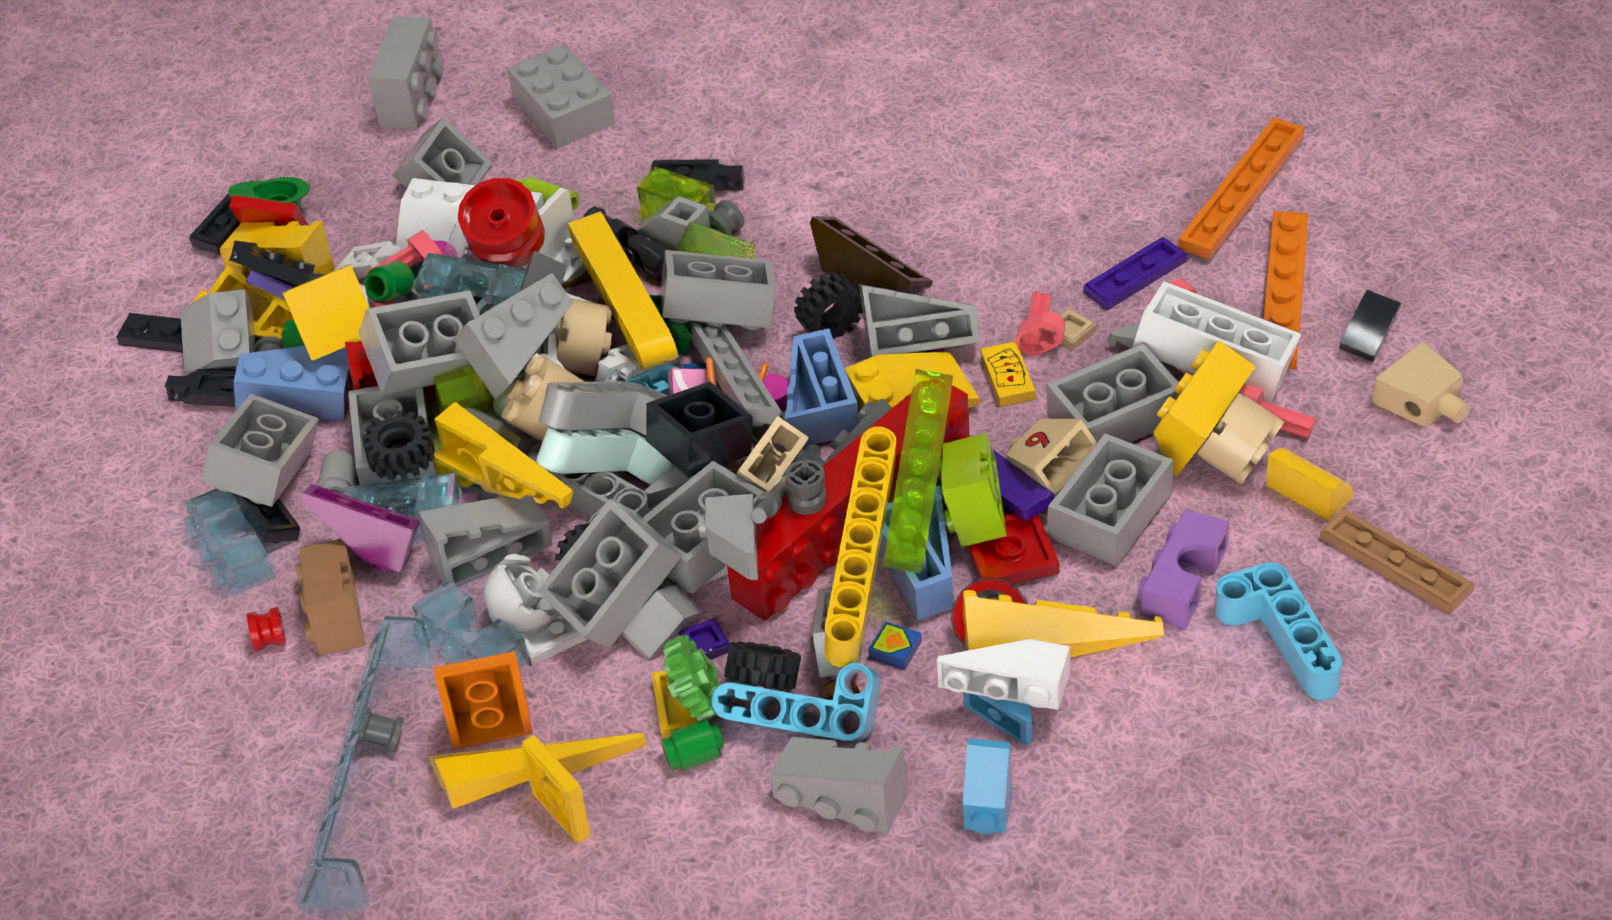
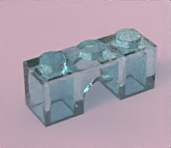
[415,253,526,311]
[344,473,463,529]
[183,488,275,597]
[412,580,530,670]

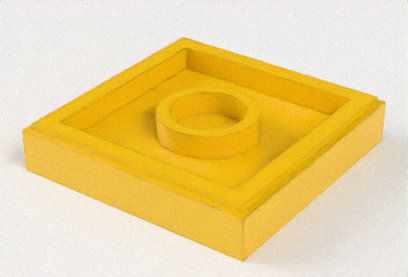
[282,265,369,361]
[522,735,591,842]

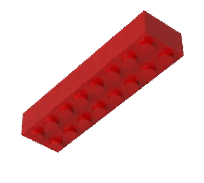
[727,374,970,621]

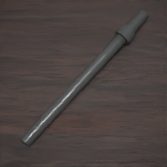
[751,444,821,523]

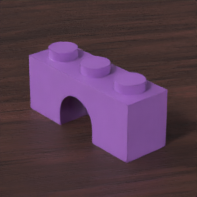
[1137,509,1229,629]

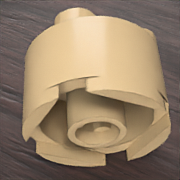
[557,298,612,377]
[501,353,584,442]
[1197,392,1284,485]

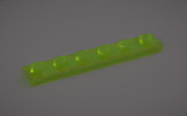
[882,369,953,574]

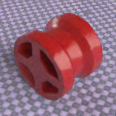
[247,607,286,651]

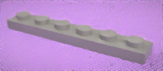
[690,320,781,427]

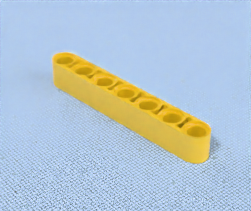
[567,211,678,371]
[824,427,896,667]

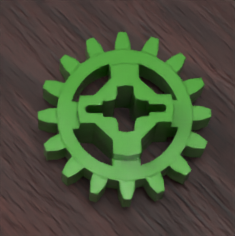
[663,635,720,722]

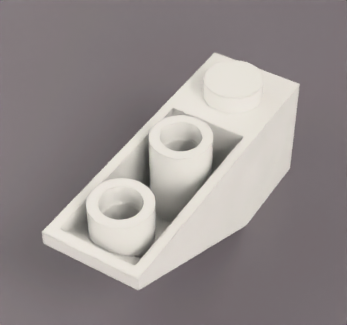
[937,639,1070,710]

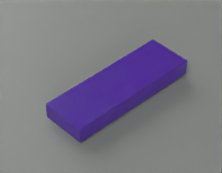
[1083,237,1187,311]
[993,449,1055,521]

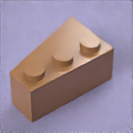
[295,539,366,656]

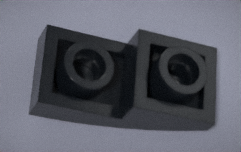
[1339,290,1401,362]

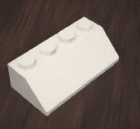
[396,178,544,268]
[1132,281,1302,403]

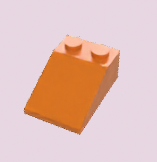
[433,651,533,750]

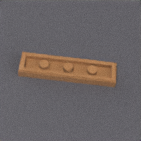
[1320,509,1474,614]

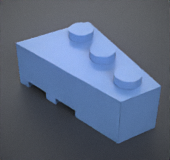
[784,329,859,447]
[233,346,353,421]
[879,485,954,621]

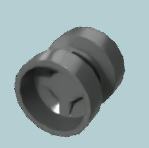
[785,459,827,515]

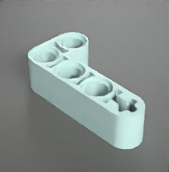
[536,426,674,484]

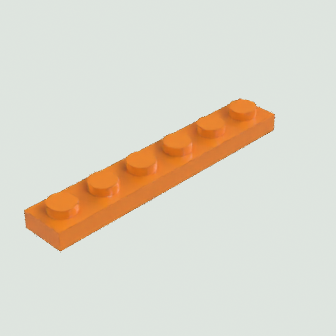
[1178,117,1305,260]
[1263,211,1309,369]

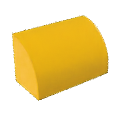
[1266,448,1353,521]

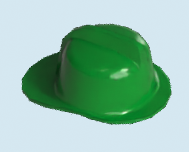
[228,177,310,210]

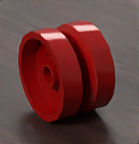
[457,178,545,271]

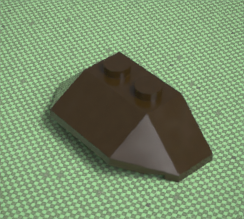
[810,216,933,294]

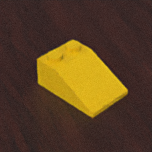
[844,352,980,411]

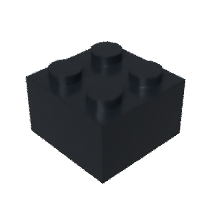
[646,381,753,477]

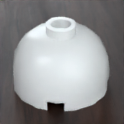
[484,554,559,633]

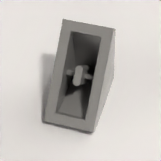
[621,584,704,660]

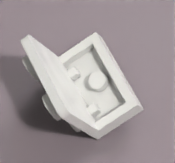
[538,188,587,292]

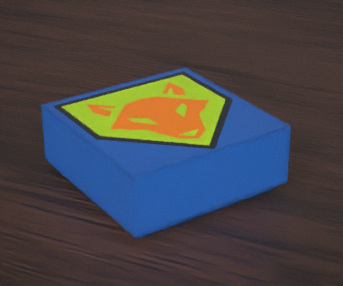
[868,621,922,670]

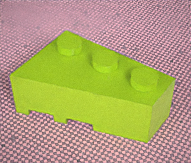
[939,433,1007,547]

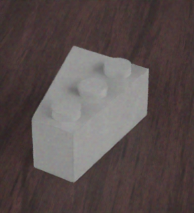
[453,273,573,400]
[859,284,981,357]
[418,495,553,591]
[770,737,907,834]

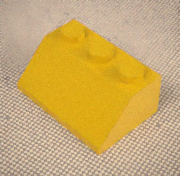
[1153,340,1256,476]

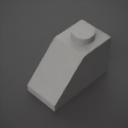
[698,494,758,580]

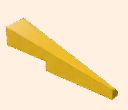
[191,266,293,339]
[433,402,573,509]
[963,590,1164,658]
[429,732,646,809]

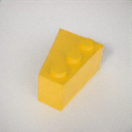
[219,221,335,286]

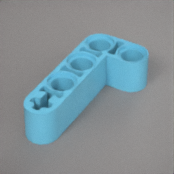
[1215,562,1342,700]
[712,663,881,742]

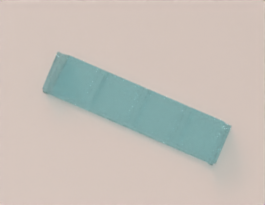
[293,616,433,912]

